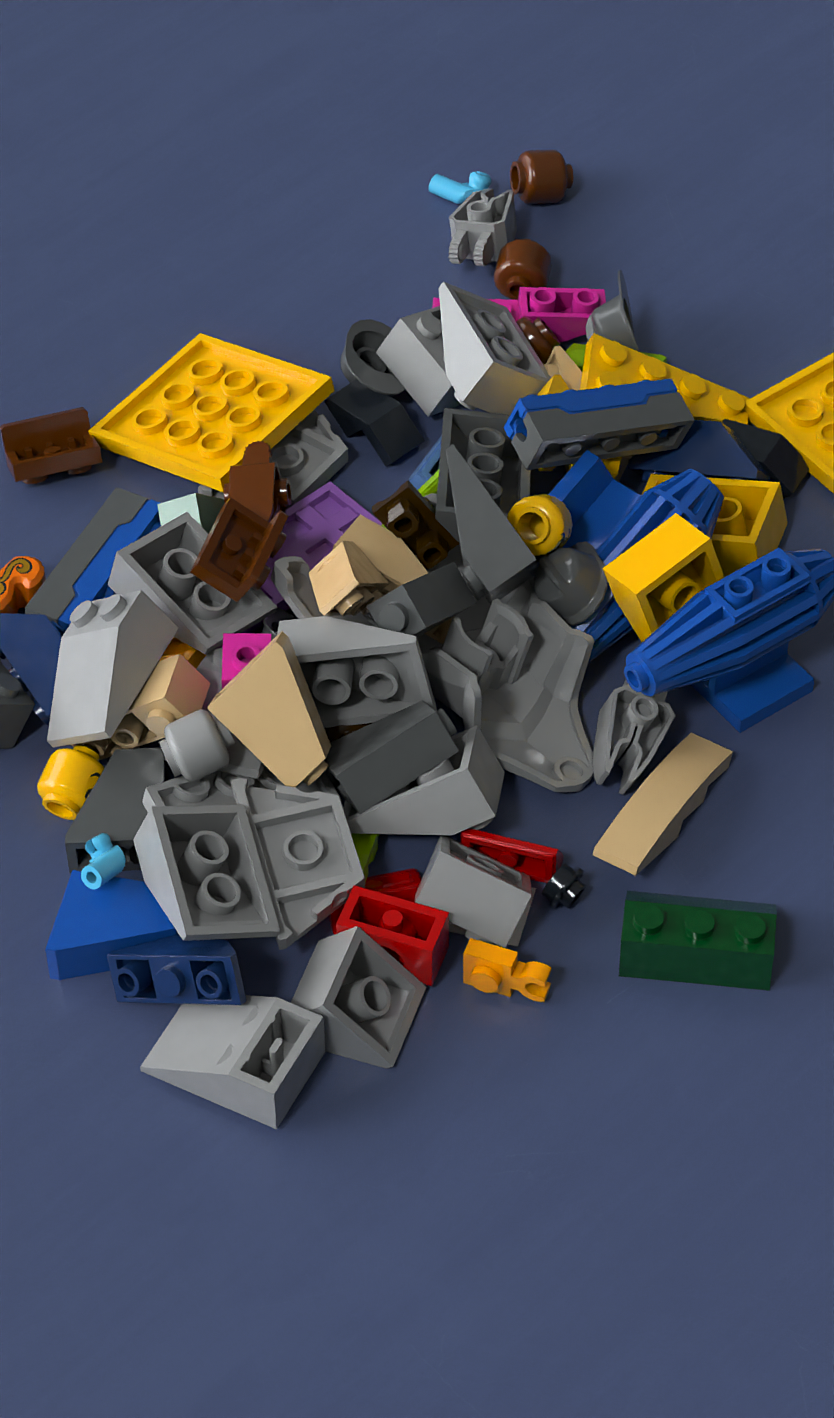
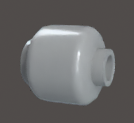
[159,709,236,781]

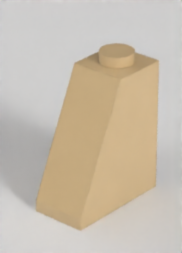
[207,631,331,787]

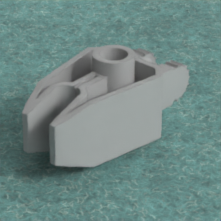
[448,188,517,266]
[592,679,675,795]

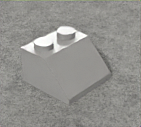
[415,835,532,948]
[291,926,426,1069]

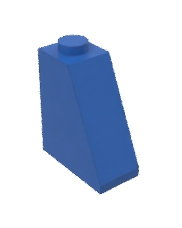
[45,870,178,980]

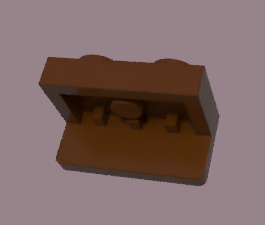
[0,407,103,484]
[190,497,288,602]

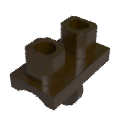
[372,480,460,569]

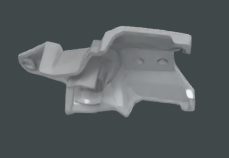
[271,493,594,792]

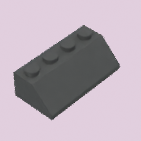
[435,408,531,543]

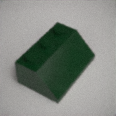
[619,891,777,991]

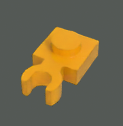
[463,938,552,1002]

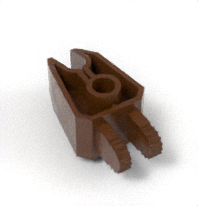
[224,440,292,532]

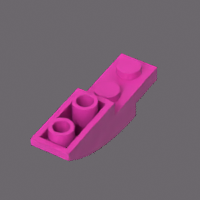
[432,287,606,343]

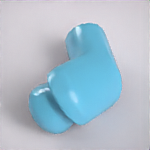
[429,171,492,204]
[81,833,126,890]

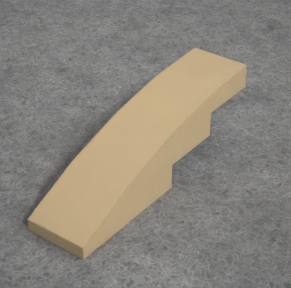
[593,733,733,876]

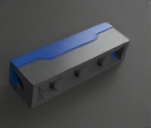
[503,379,695,470]
[25,487,161,630]

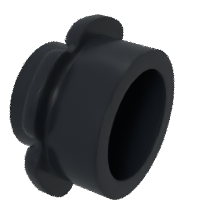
[541,863,586,909]

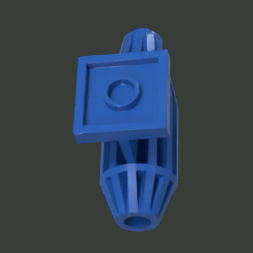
[548,450,724,664]
[624,547,834,733]

